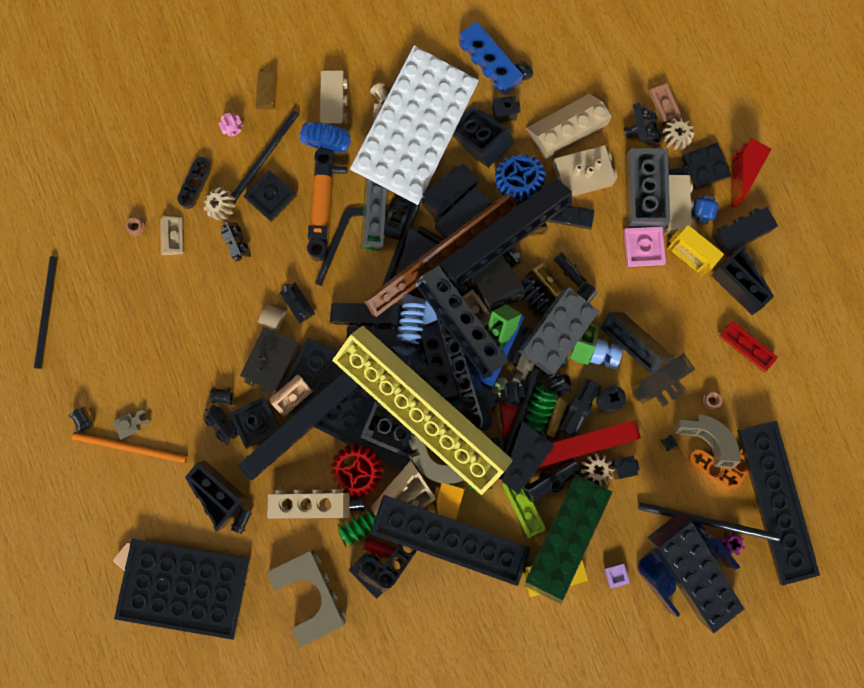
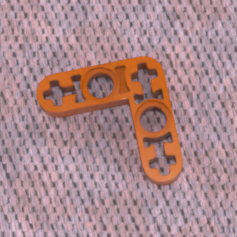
[688,447,748,489]

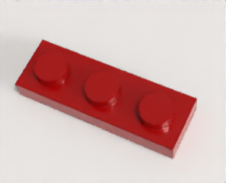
[719,321,778,373]

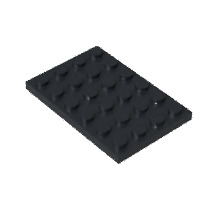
[114,538,251,640]

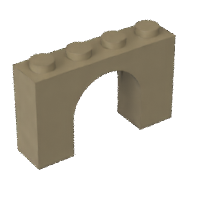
[267,550,347,647]

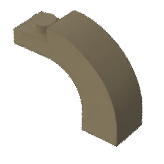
[674,414,741,468]
[408,433,464,484]

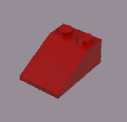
[731,138,772,208]

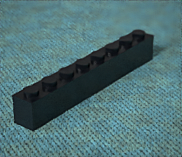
[439,178,572,288]

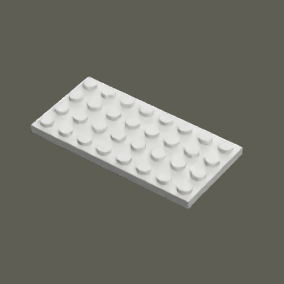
[350,45,479,205]

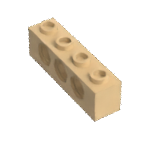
[267,489,350,519]

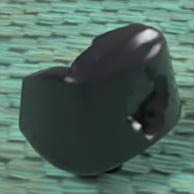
[515,61,533,81]

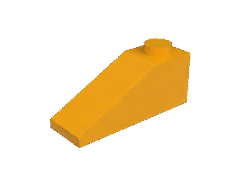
[434,483,464,521]

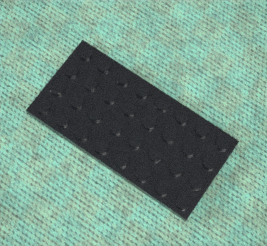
[272,338,426,471]

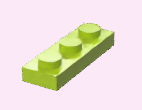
[502,484,546,538]

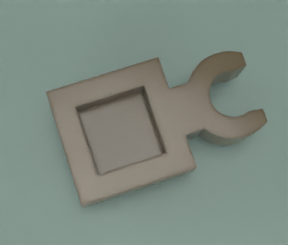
[512,355,535,387]
[113,410,151,440]

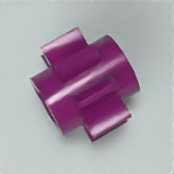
[719,532,745,556]

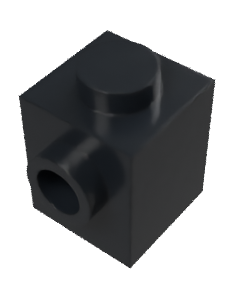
[492,96,520,123]
[611,456,640,480]

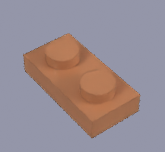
[649,83,681,125]

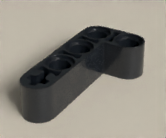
[329,303,405,328]
[357,544,417,592]

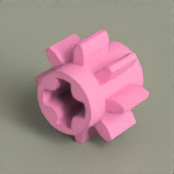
[218,113,243,136]

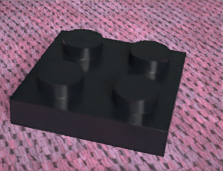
[682,142,732,190]
[243,170,297,222]

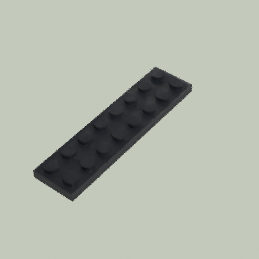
[737,421,820,586]
[370,495,531,586]

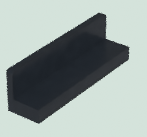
[601,312,674,374]

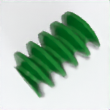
[523,386,558,430]
[337,509,376,548]

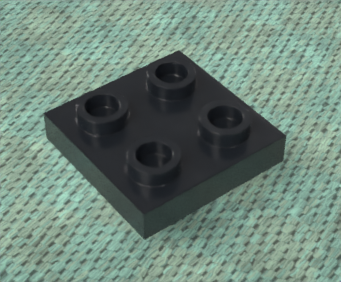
[624,102,661,148]
[229,396,280,449]

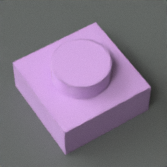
[604,563,630,589]

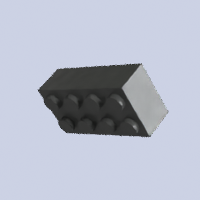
[626,148,670,228]
[518,287,599,374]

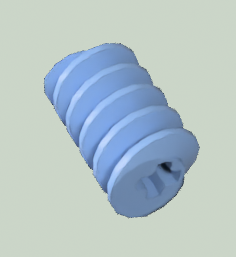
[397,302,427,344]

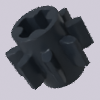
[548,372,572,397]
[500,382,525,406]

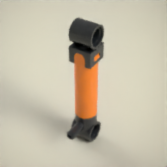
[307,148,348,262]

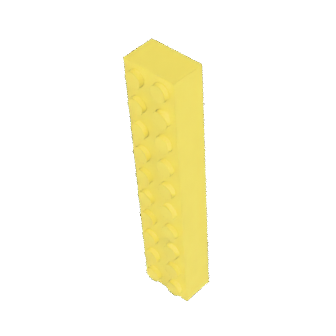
[332,326,513,495]

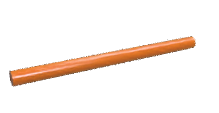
[72,432,187,463]

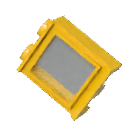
[667,225,724,279]

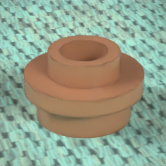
[125,217,145,236]
[702,391,722,410]

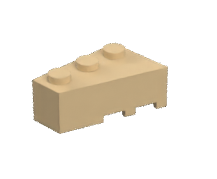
[371,461,436,516]

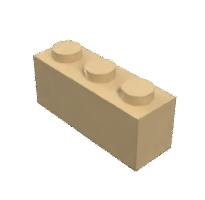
[320,71,348,129]
[664,175,694,235]

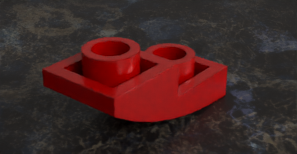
[500,403,520,445]

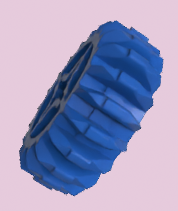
[300,122,351,153]
[495,152,546,202]

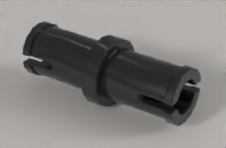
[554,252,587,288]

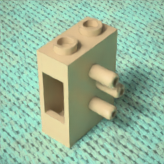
[553,145,617,197]

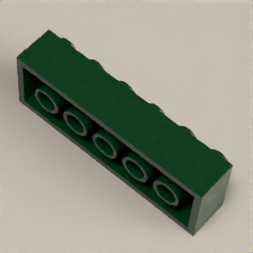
[525,475,613,605]

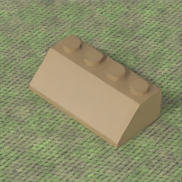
[526,94,612,159]

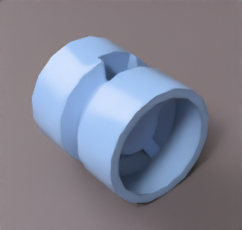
[590,338,623,370]

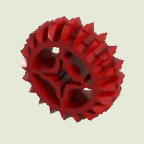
[331,443,384,497]

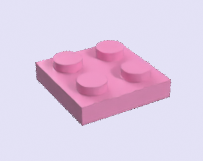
[624,227,666,267]

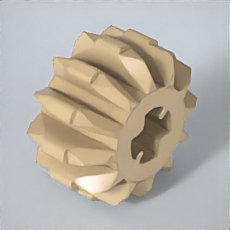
[662,117,695,150]
[203,187,236,220]
[581,454,614,486]

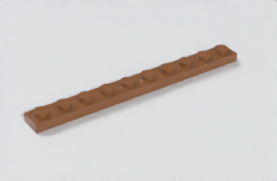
[364,192,518,317]

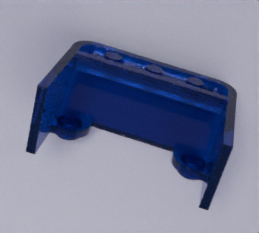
[637,522,740,617]

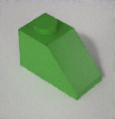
[487,304,521,350]
[570,324,600,365]

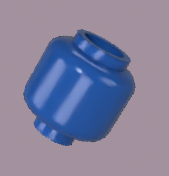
[692,196,719,224]

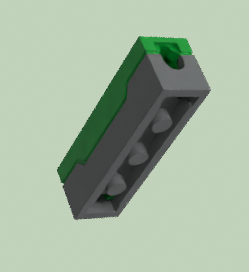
[361,178,386,251]

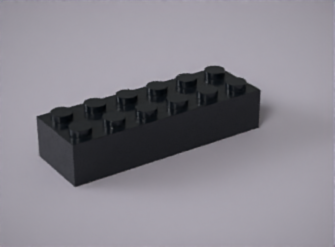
[647,513,745,634]

